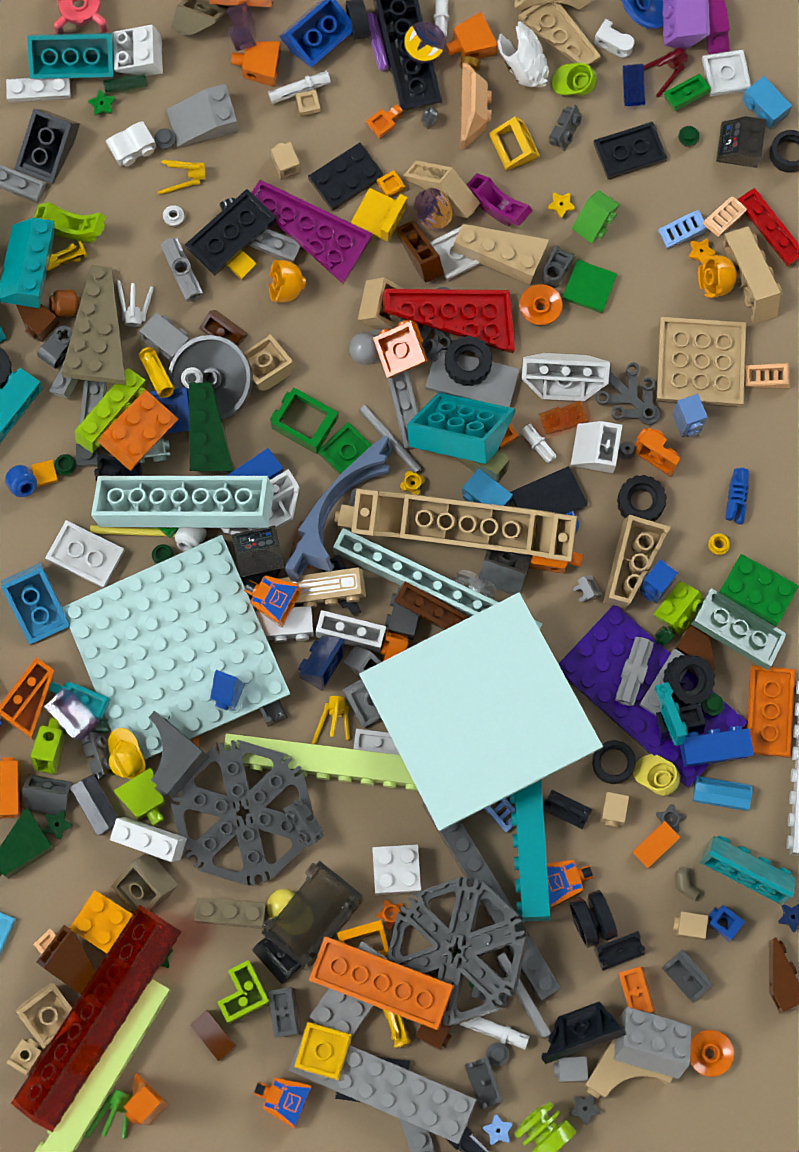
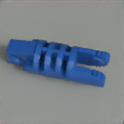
[725,467,749,525]

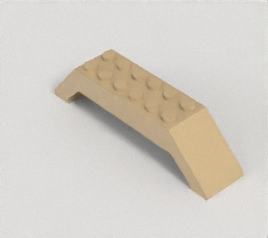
[351,489,577,561]

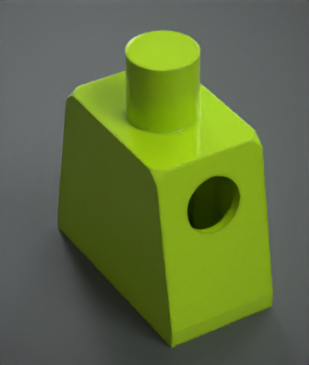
[30,718,65,775]
[114,768,166,826]

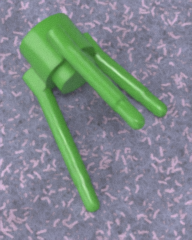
[85,1090,131,1139]

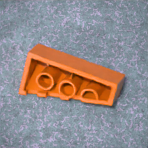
[124,1072,169,1125]

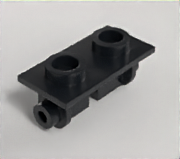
[543,790,592,830]

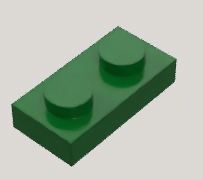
[664,73,711,112]

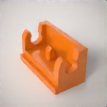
[619,966,656,1013]

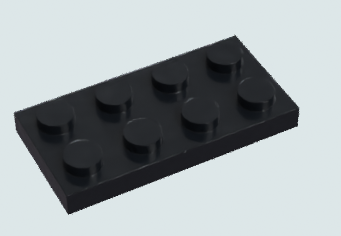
[185,189,277,276]

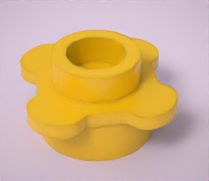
[400,471,425,495]

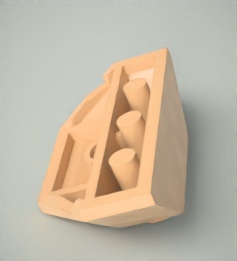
[461,63,492,149]

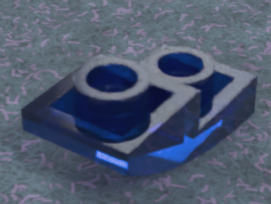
[623,64,645,107]

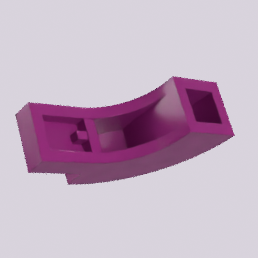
[706,0,730,54]
[467,173,533,226]

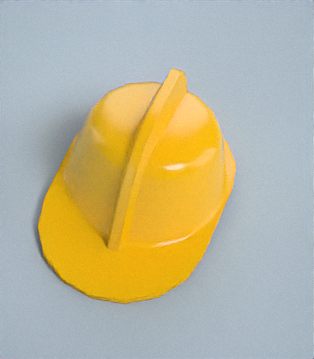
[108,728,146,779]

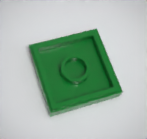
[562,260,617,313]
[317,422,372,475]

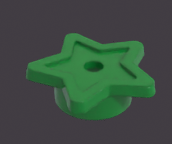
[88,90,115,116]

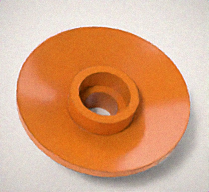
[520,284,562,325]
[690,1030,734,1077]

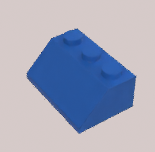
[279,0,353,68]

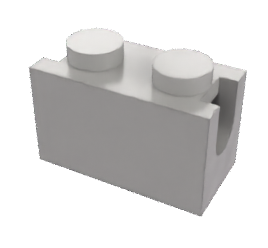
[139,313,189,362]

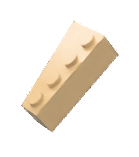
[452,224,549,285]
[723,226,782,324]
[603,515,671,609]

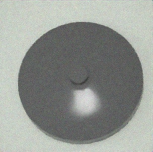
[168,335,253,421]

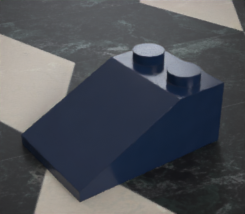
[298,636,345,691]

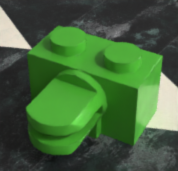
[572,190,620,244]

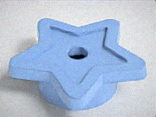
[483,1115,513,1145]

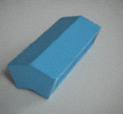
[692,776,753,811]

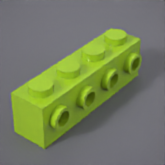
[75,368,146,454]

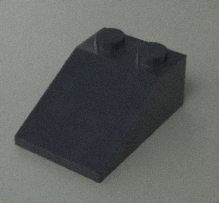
[15,108,80,184]

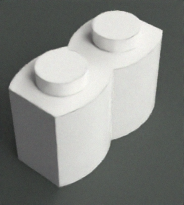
[106,121,156,167]

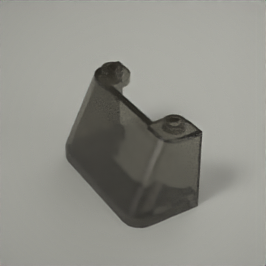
[261,860,364,971]

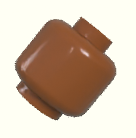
[49,289,81,318]

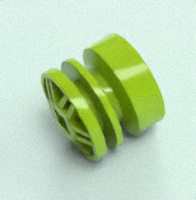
[514,1101,577,1152]

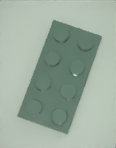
[691,588,787,670]

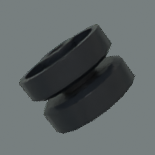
[569,890,618,948]

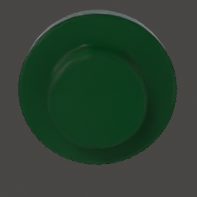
[678,126,699,147]
[54,454,76,476]
[152,544,174,564]
[655,626,675,646]
[701,693,724,716]

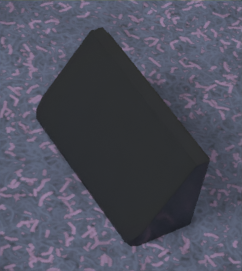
[252,931,303,984]

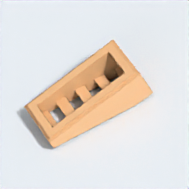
[703,196,747,237]
[745,363,790,388]

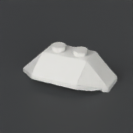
[522,353,610,401]
[221,469,300,536]

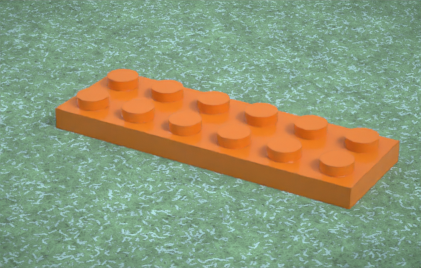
[309,936,455,1030]

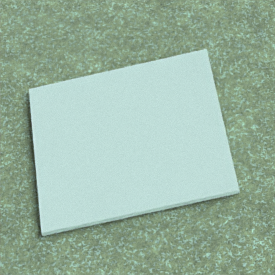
[62,535,290,760]
[359,593,603,831]

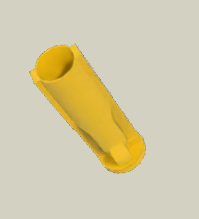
[47,241,87,271]
[139,347,175,398]
[383,1009,412,1048]

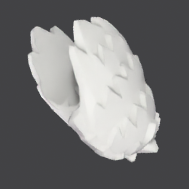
[498,21,549,87]

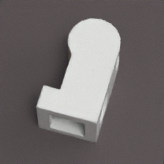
[594,19,634,58]

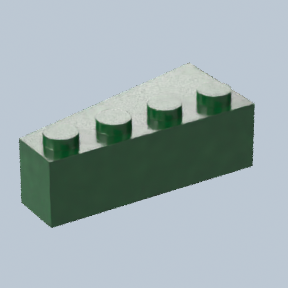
[189,382,235,471]

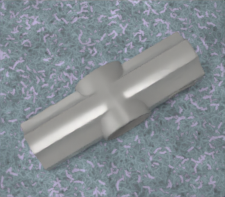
[160,238,203,302]
[615,637,654,706]

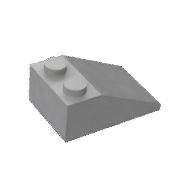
[166,84,238,148]

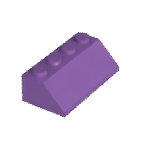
[662,0,710,51]

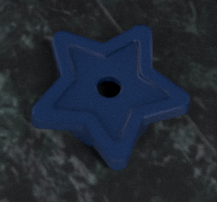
[778,904,799,932]

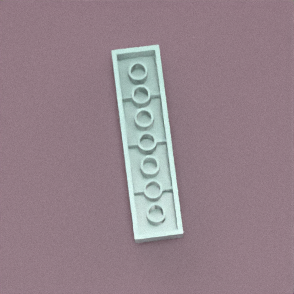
[91,476,274,528]

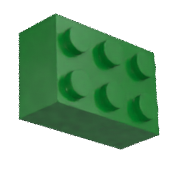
[719,554,799,627]

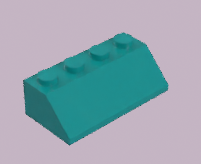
[27,33,114,79]
[0,218,55,308]

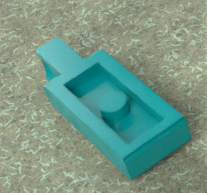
[48,682,111,720]
[654,682,688,746]

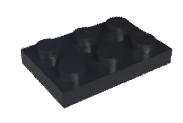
[308,142,384,211]

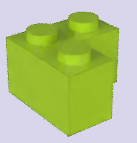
[217,960,270,1024]

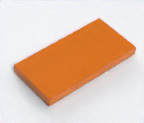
[746,665,795,758]

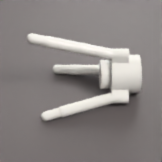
[117,280,154,327]

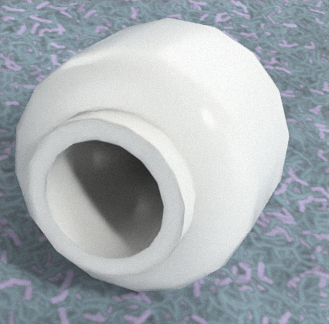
[175,527,207,552]

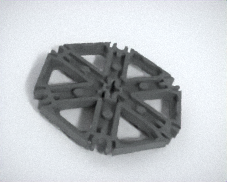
[171,740,314,886]
[387,877,528,1027]

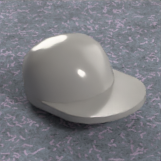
[349,329,382,365]

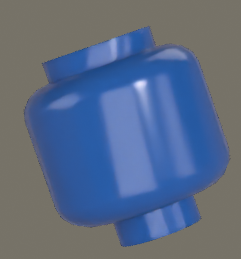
[5,465,37,498]

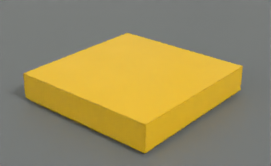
[294,1022,352,1081]

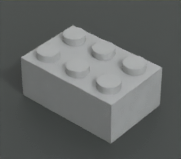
[614,1007,691,1079]

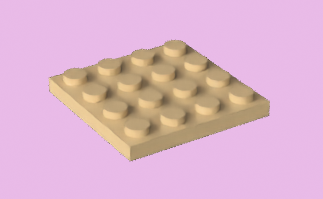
[656,317,746,407]

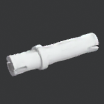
[268,71,331,104]
[460,1017,530,1050]

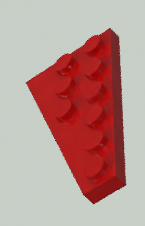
[383,289,515,354]

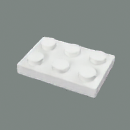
[45,520,125,588]

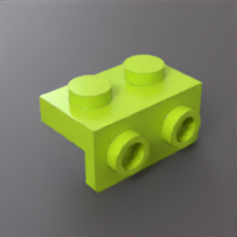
[654,581,704,635]

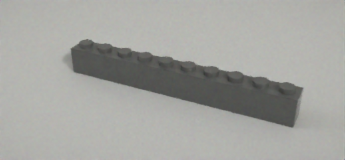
[423,802,561,1001]

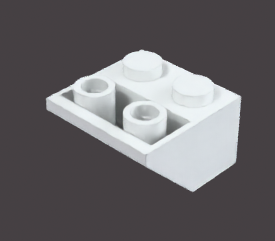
[113,25,163,77]
[570,421,622,473]

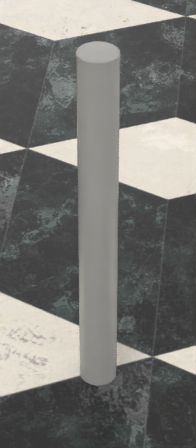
[359,405,422,474]

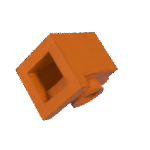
[380,630,408,662]

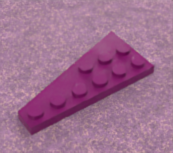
[251,180,373,285]

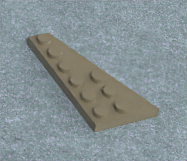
[61,265,126,385]

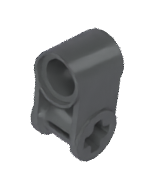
[542,245,576,288]
[37,326,72,369]

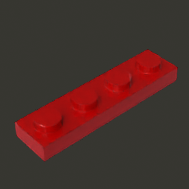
[737,188,799,267]

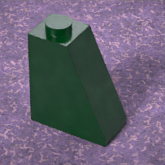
[0,808,54,879]

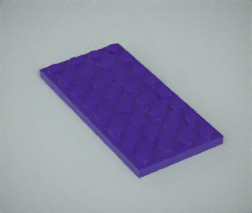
[558,605,747,788]

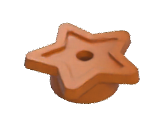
[376,900,403,929]

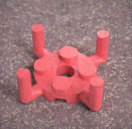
[54,0,109,34]

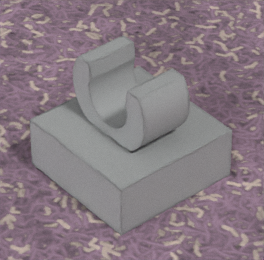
[573,576,603,601]

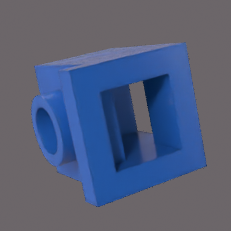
[707,905,745,942]

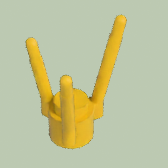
[158,160,205,194]
[311,696,350,744]

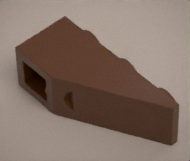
[769,937,799,1013]

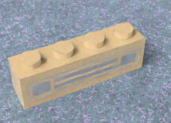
[279,567,366,608]

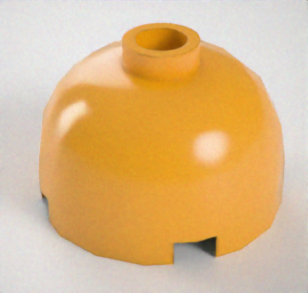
[698,255,738,298]
[269,260,306,303]

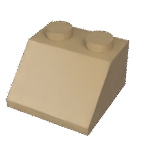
[358,277,404,330]

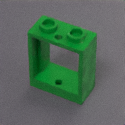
[270,387,339,454]

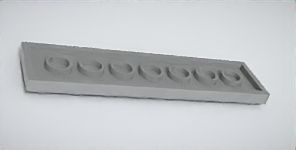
[288,1034,477,1144]

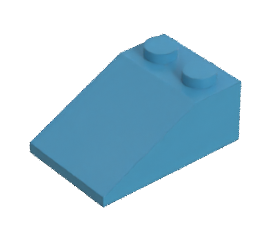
[1,562,70,645]

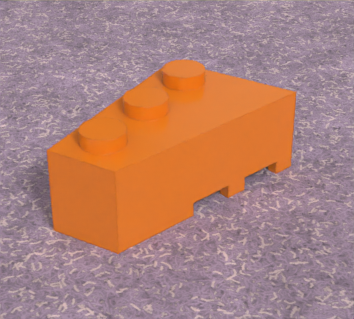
[0,657,54,740]

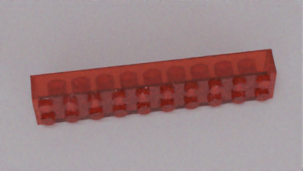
[11,905,182,1133]

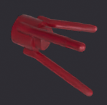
[639,47,688,97]

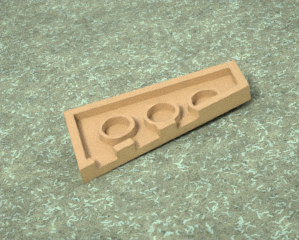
[518,2,601,66]

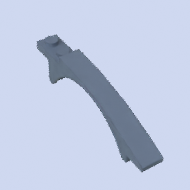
[285,436,393,582]

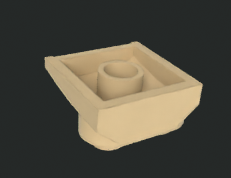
[244,334,295,391]
[15,983,80,1049]

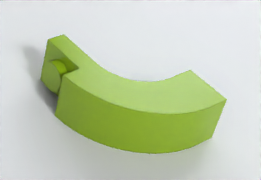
[34,202,107,242]

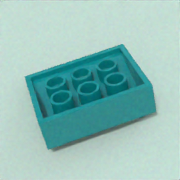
[407,392,515,464]
[699,835,796,905]

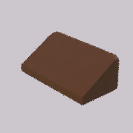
[199,310,248,346]
[190,1010,237,1061]

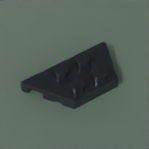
[541,1001,626,1064]

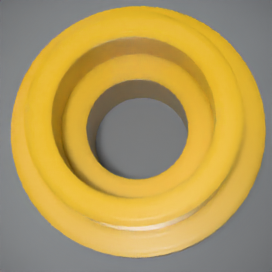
[708,533,730,555]

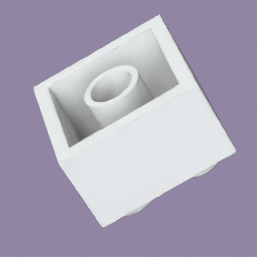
[372,845,421,896]

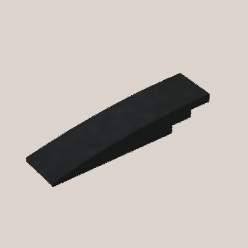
[373,0,442,111]

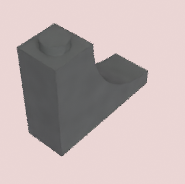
[148,711,209,798]

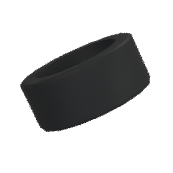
[345,0,370,40]
[769,130,799,173]
[592,740,636,784]

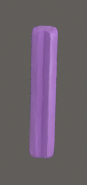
[367,12,390,71]

